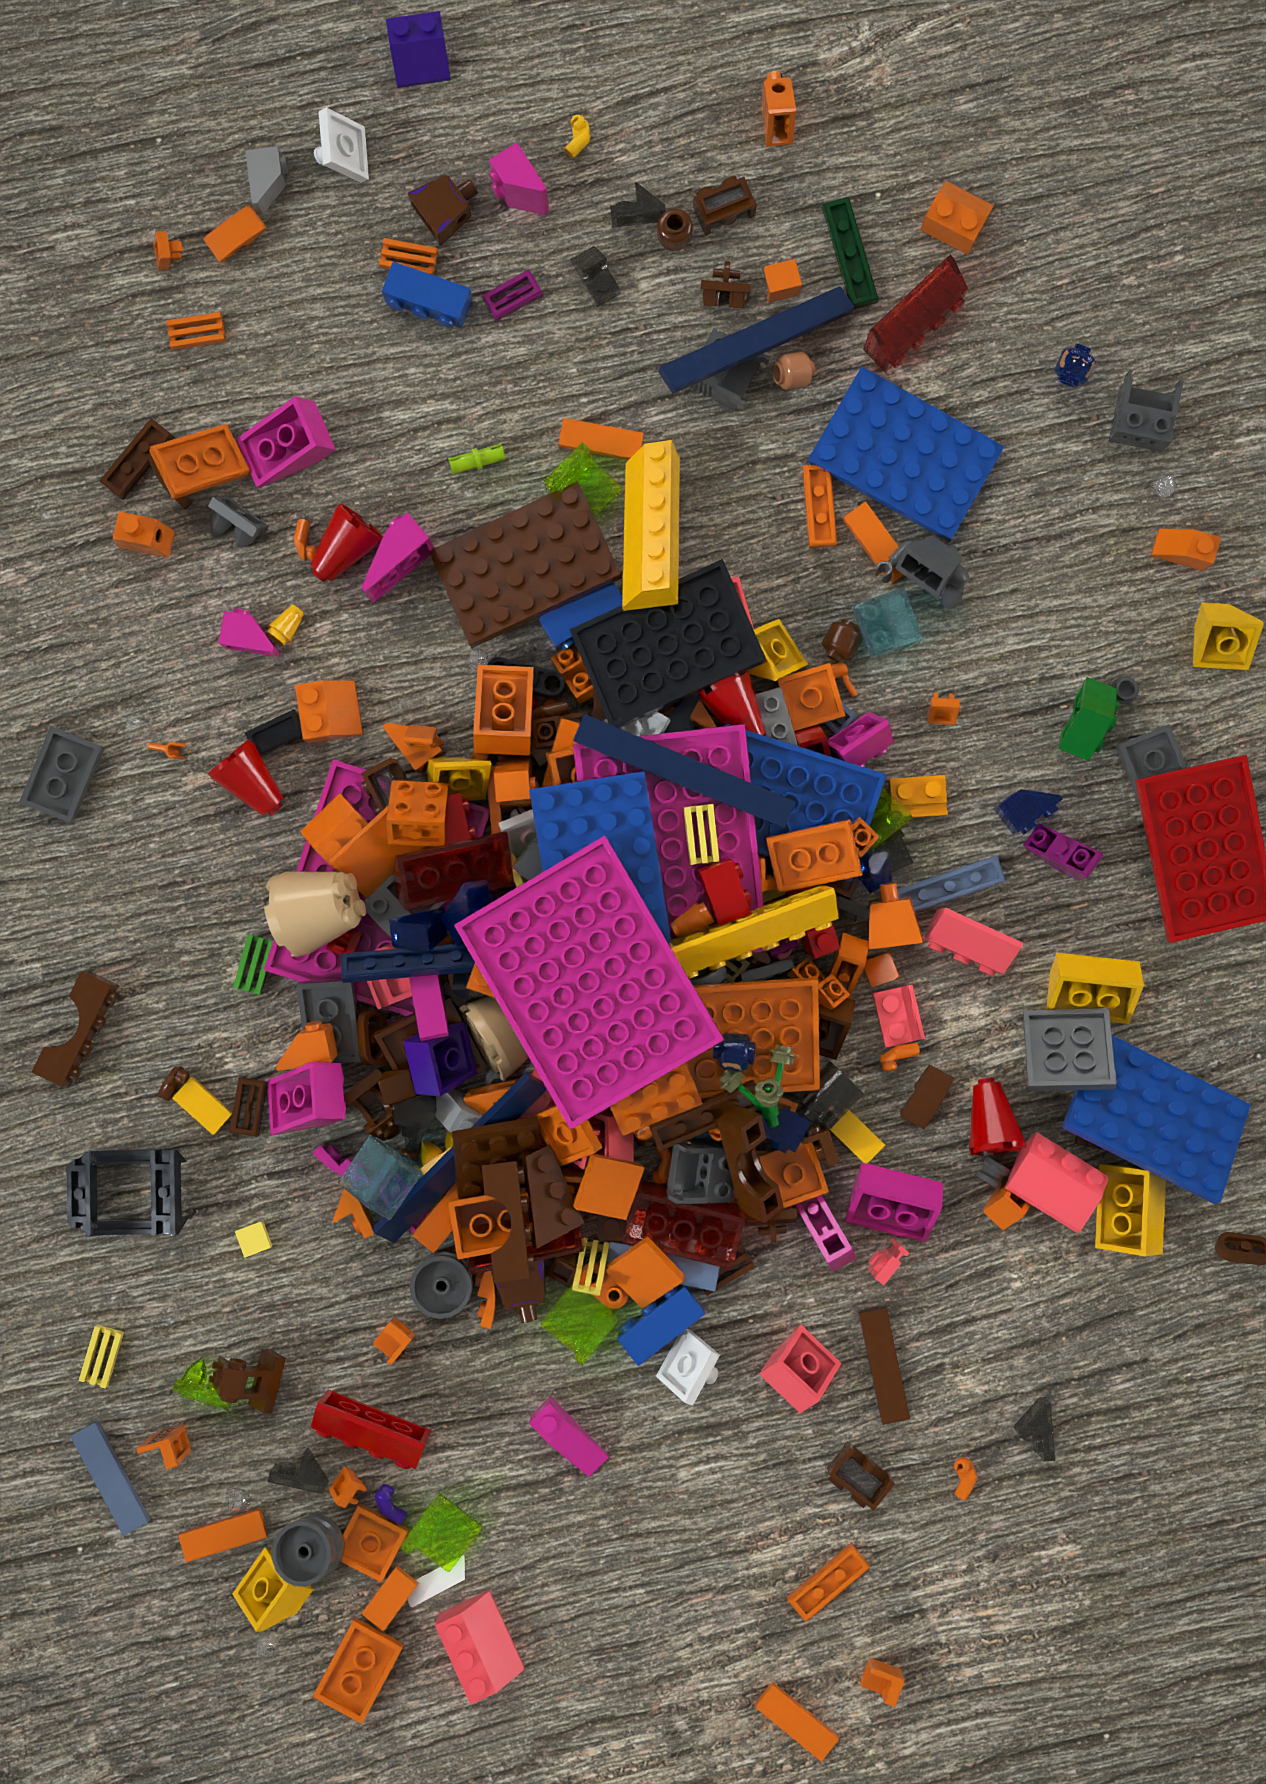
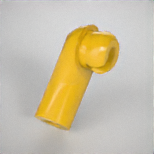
[564,115,590,159]

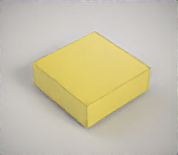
[235,1220,272,1258]

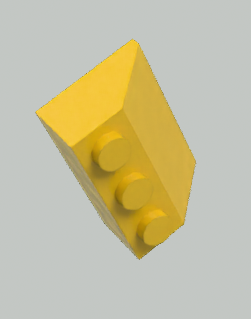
[1046,952,1144,1024]
[1095,1164,1166,1257]

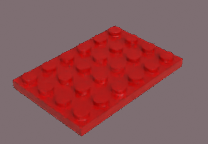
[1135,755,1266,943]

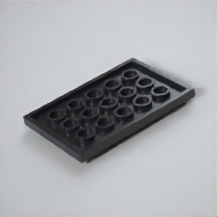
[570,559,767,728]

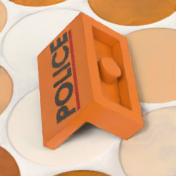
[136,1424,192,1470]

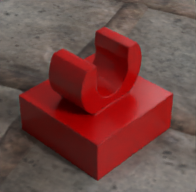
[326,929,363,955]

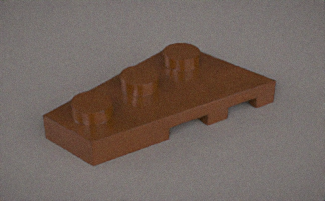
[522,1145,584,1249]

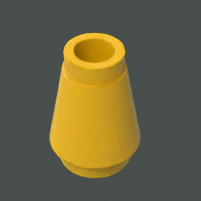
[266,604,305,647]

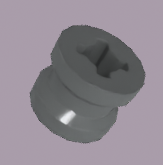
[975,1156,1011,1190]

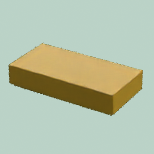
[172,1077,233,1135]
[825,1106,885,1164]

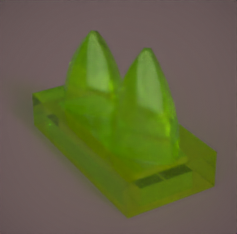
[172,1358,232,1411]

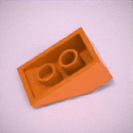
[473,665,534,756]

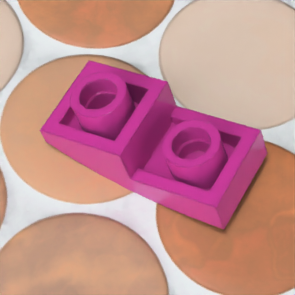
[312,1143,370,1183]

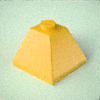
[1193,602,1264,670]
[748,619,809,681]
[427,757,491,800]
[232,1547,313,1632]

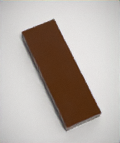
[99,418,175,500]

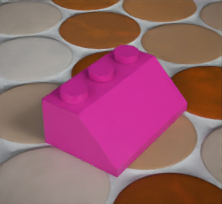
[845,1162,943,1242]

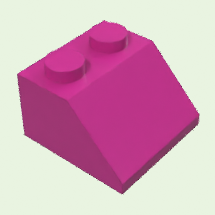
[488,143,549,215]
[827,712,894,767]

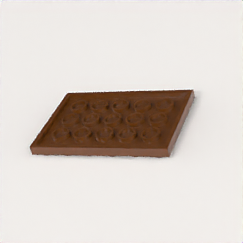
[429,481,622,648]

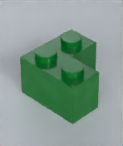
[1058,677,1119,761]

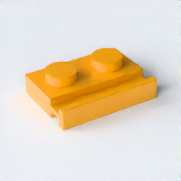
[889,775,948,819]

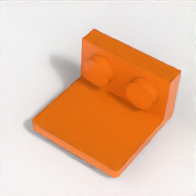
[386,780,448,847]

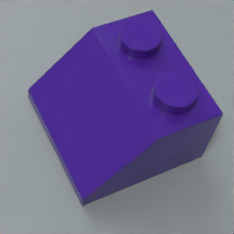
[386,11,451,88]
[403,1022,477,1096]

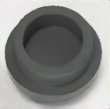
[1111,676,1139,704]

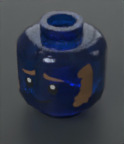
[1054,344,1096,388]
[713,1032,756,1071]

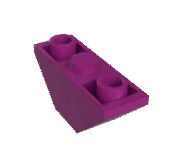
[1023,823,1104,880]

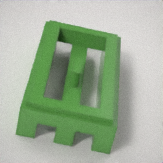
[233,934,273,995]

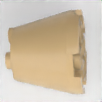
[264,872,366,957]
[459,996,529,1080]

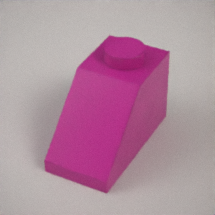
[218,608,279,657]

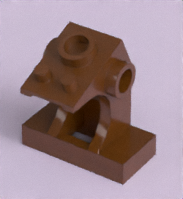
[344,1067,406,1141]
[208,1349,286,1413]

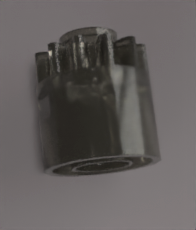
[796,1061,864,1129]

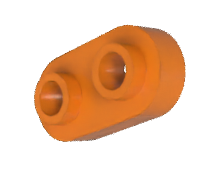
[579,1261,628,1309]

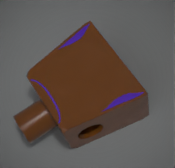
[408,175,478,246]
[490,1252,546,1323]

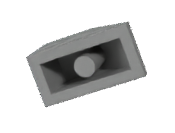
[245,146,289,215]
[426,1088,483,1133]

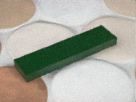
[822,197,879,309]

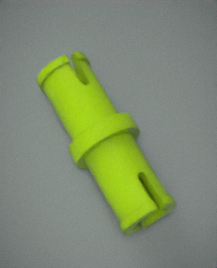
[448,443,506,475]

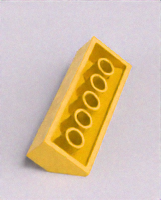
[622,440,680,611]
[668,885,839,979]

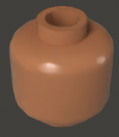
[772,351,815,390]

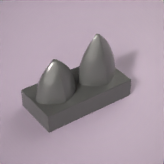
[208,495,269,548]

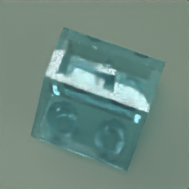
[851,587,923,658]
[338,1135,423,1220]

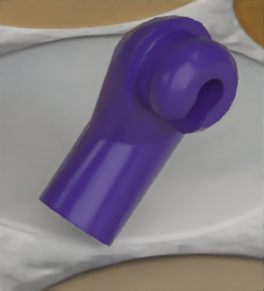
[375,1484,407,1525]

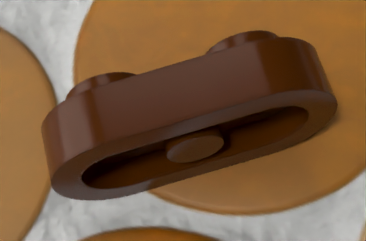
[357,1010,386,1066]
[1215,1232,1266,1265]

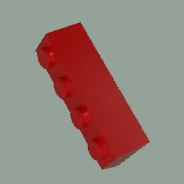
[310,1389,431,1469]

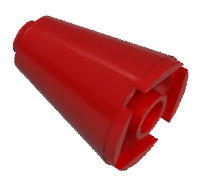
[310,503,383,582]
[697,671,766,735]
[208,739,283,817]
[969,1077,1026,1156]

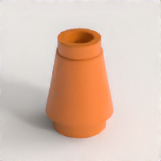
[670,902,715,938]

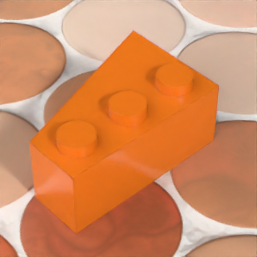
[494,753,539,810]

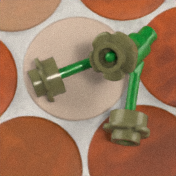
[719,1045,797,1127]

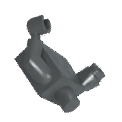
[875,536,970,609]

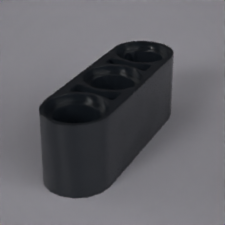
[487,657,566,700]

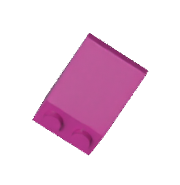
[236,396,336,488]
[361,513,434,603]
[267,1062,346,1135]

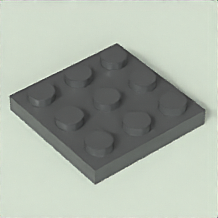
[1023,1008,1116,1091]

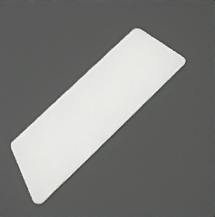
[407,1555,465,1607]

